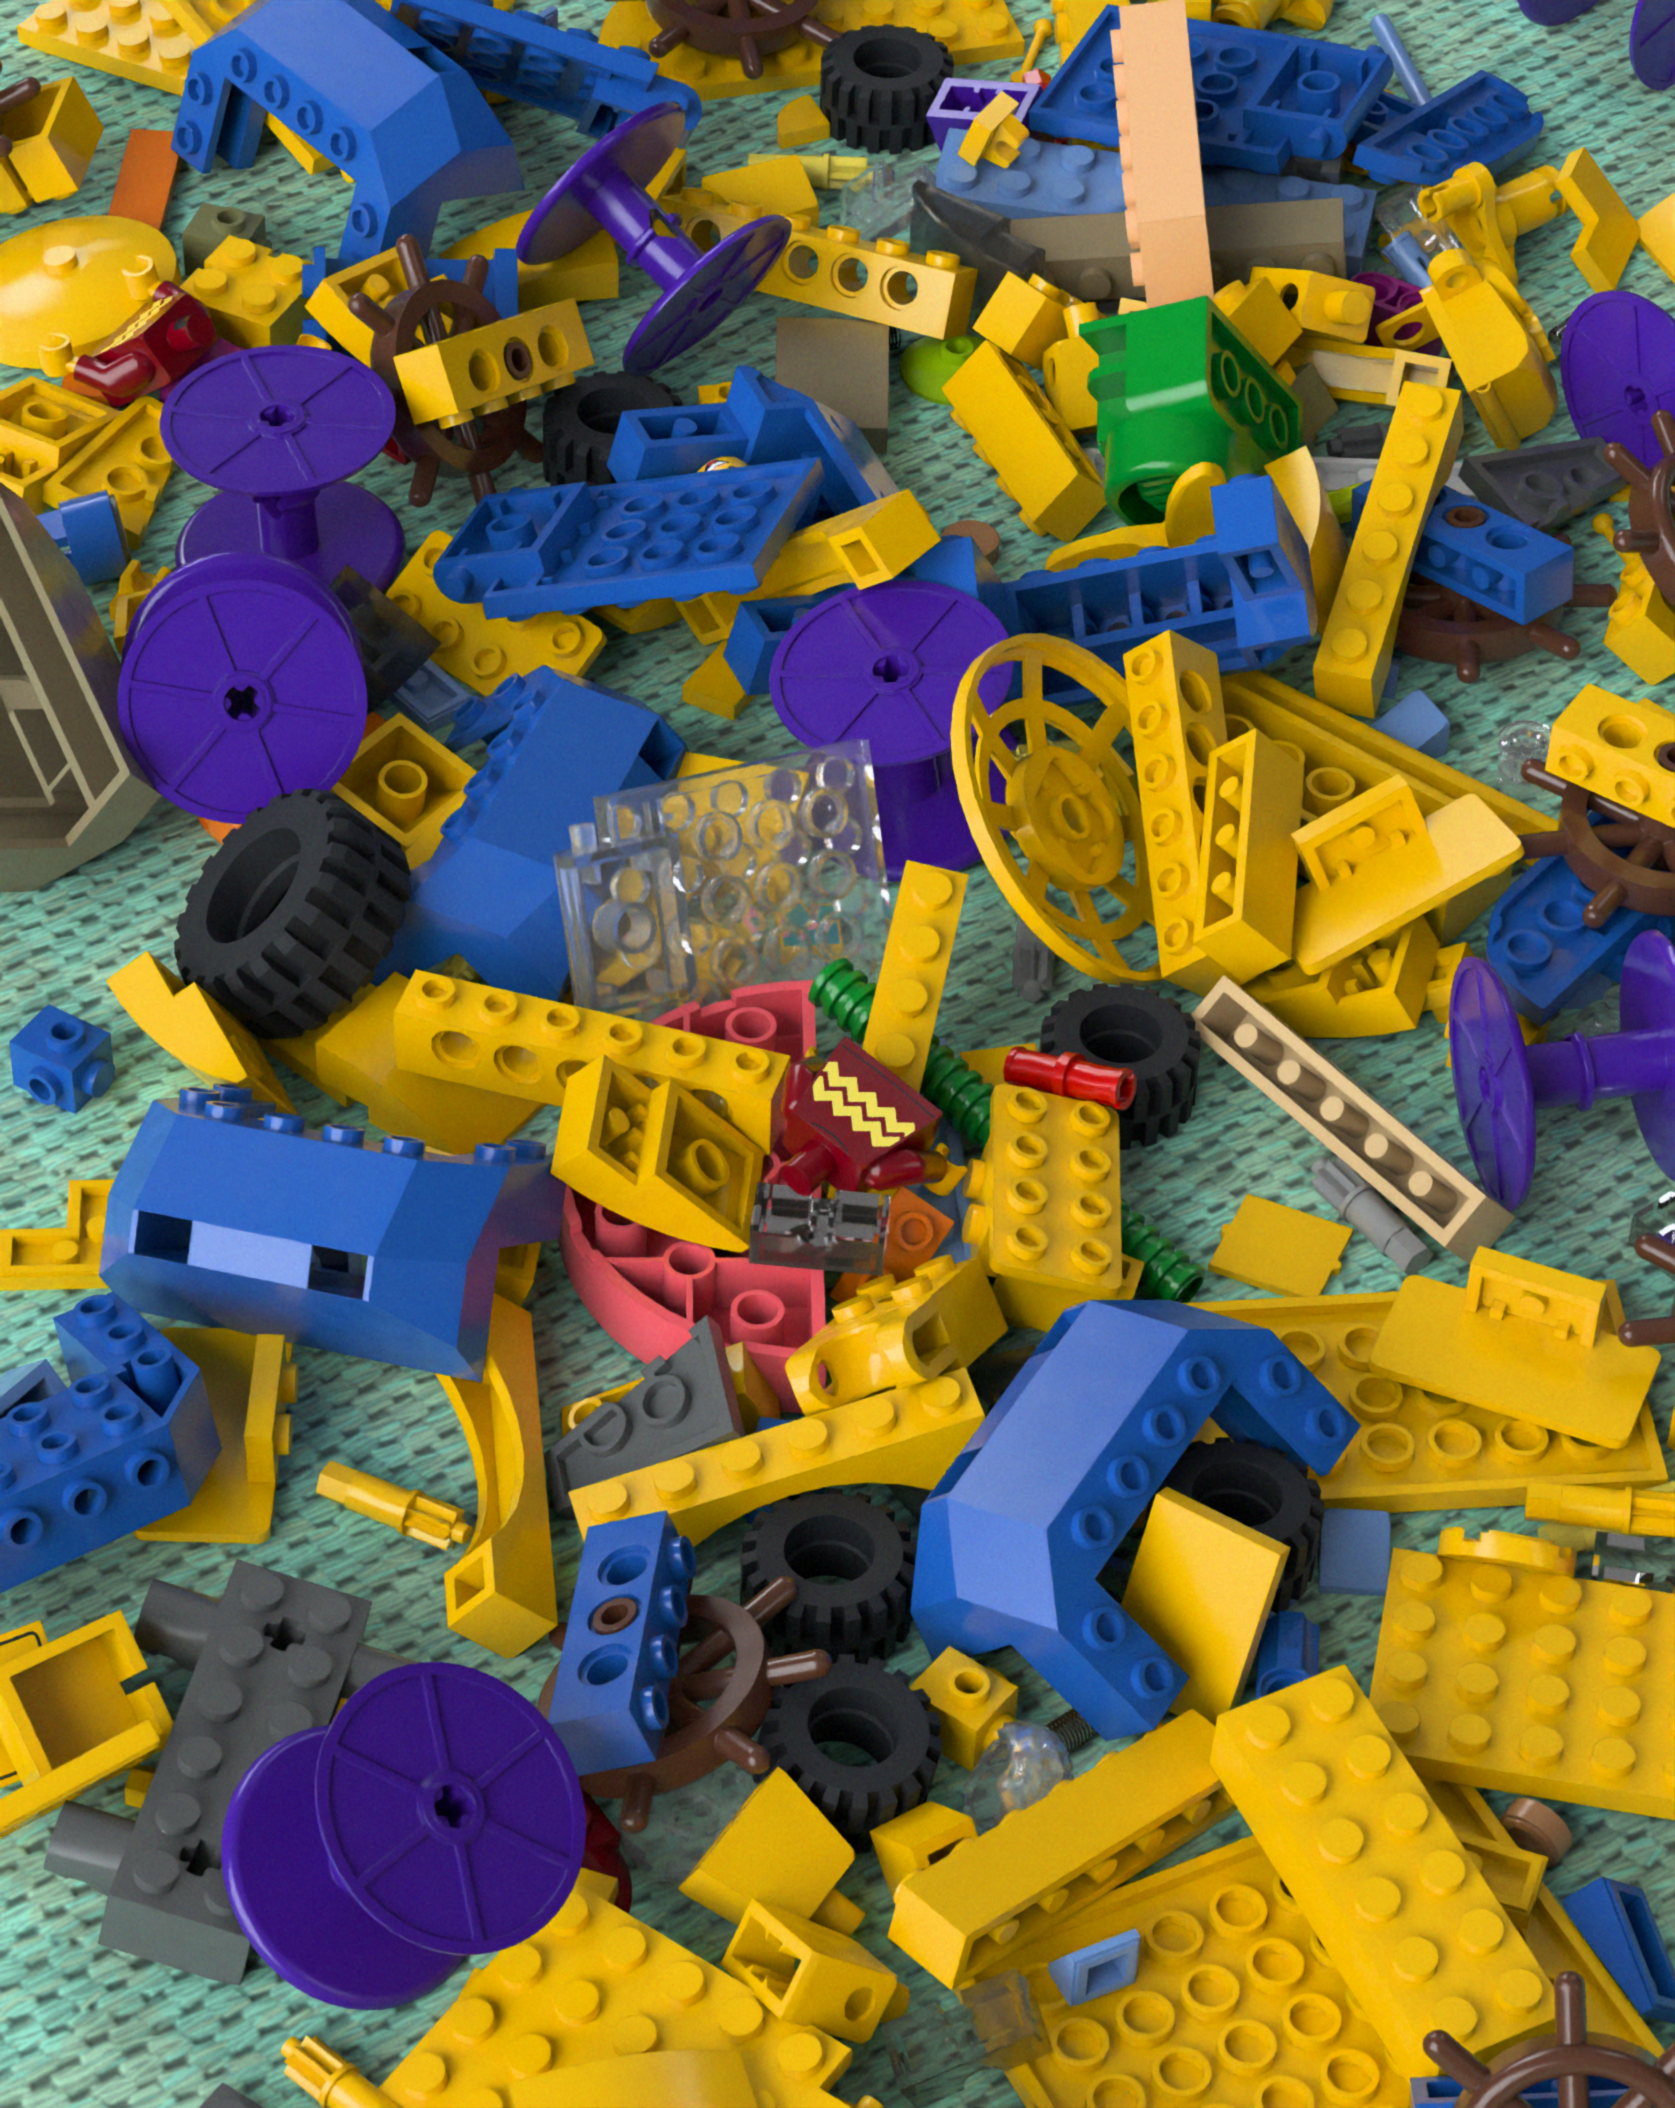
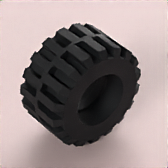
[820,24,954,154]
[542,371,683,487]
[1039,982,1201,1150]
[1143,1437,1324,1614]
[740,1488,917,1665]
[752,1654,943,1854]

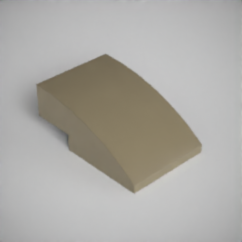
[775,317,889,454]

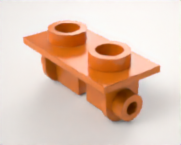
[828,1187,955,1306]

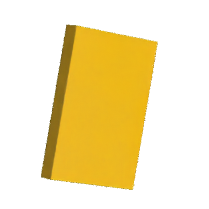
[1121,1487,1291,1726]

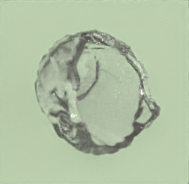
[961,1719,1076,1837]

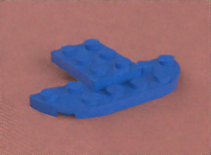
[1351,69,1544,186]
[1486,812,1675,1028]

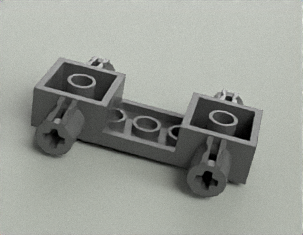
[44,1559,422,1986]

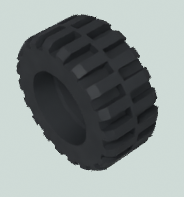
[174,789,412,1040]

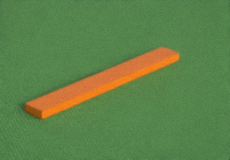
[61,129,183,409]

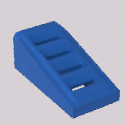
[1562,1876,1675,2024]

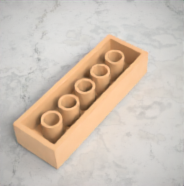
[1110,0,1214,309]

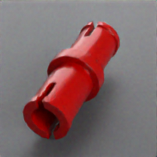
[1003,1046,1137,1110]

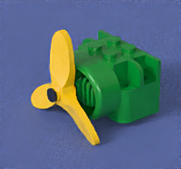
[1045,295,1303,572]

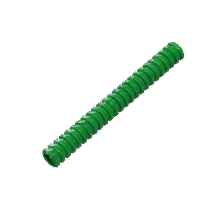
[808,958,1205,1303]

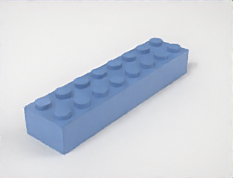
[926,128,1377,281]

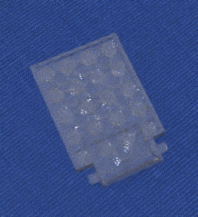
[553,739,892,1036]

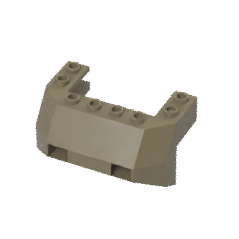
[0,482,162,892]

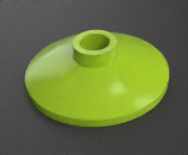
[899,334,985,406]

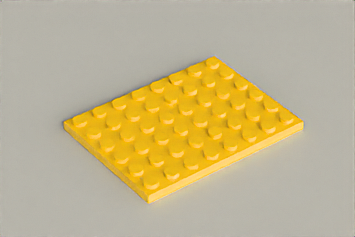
[953,1777,1665,2108]

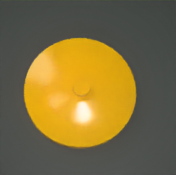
[0,215,181,369]

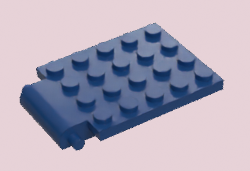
[389,0,702,149]
[1029,4,1394,175]
[433,457,826,622]

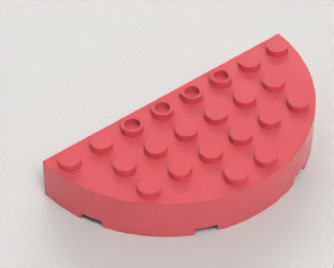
[558,980,827,1413]

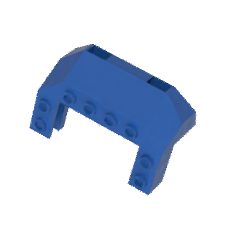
[171,0,525,259]
[370,665,689,1003]
[99,1084,566,1383]
[910,1300,1361,1742]

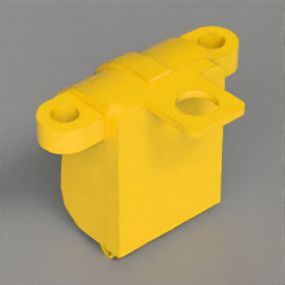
[1375,248,1559,451]

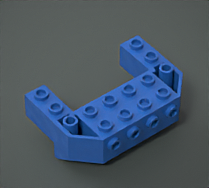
[607,365,916,696]
[914,474,1318,708]
[0,1291,222,1593]

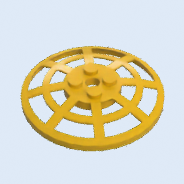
[950,633,1164,988]

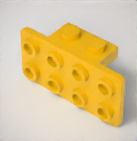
[374,530,607,697]
[1290,773,1525,975]
[962,1083,1122,1298]
[1368,1246,1661,1449]
[133,1327,299,1544]

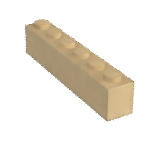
[1191,975,1515,1264]

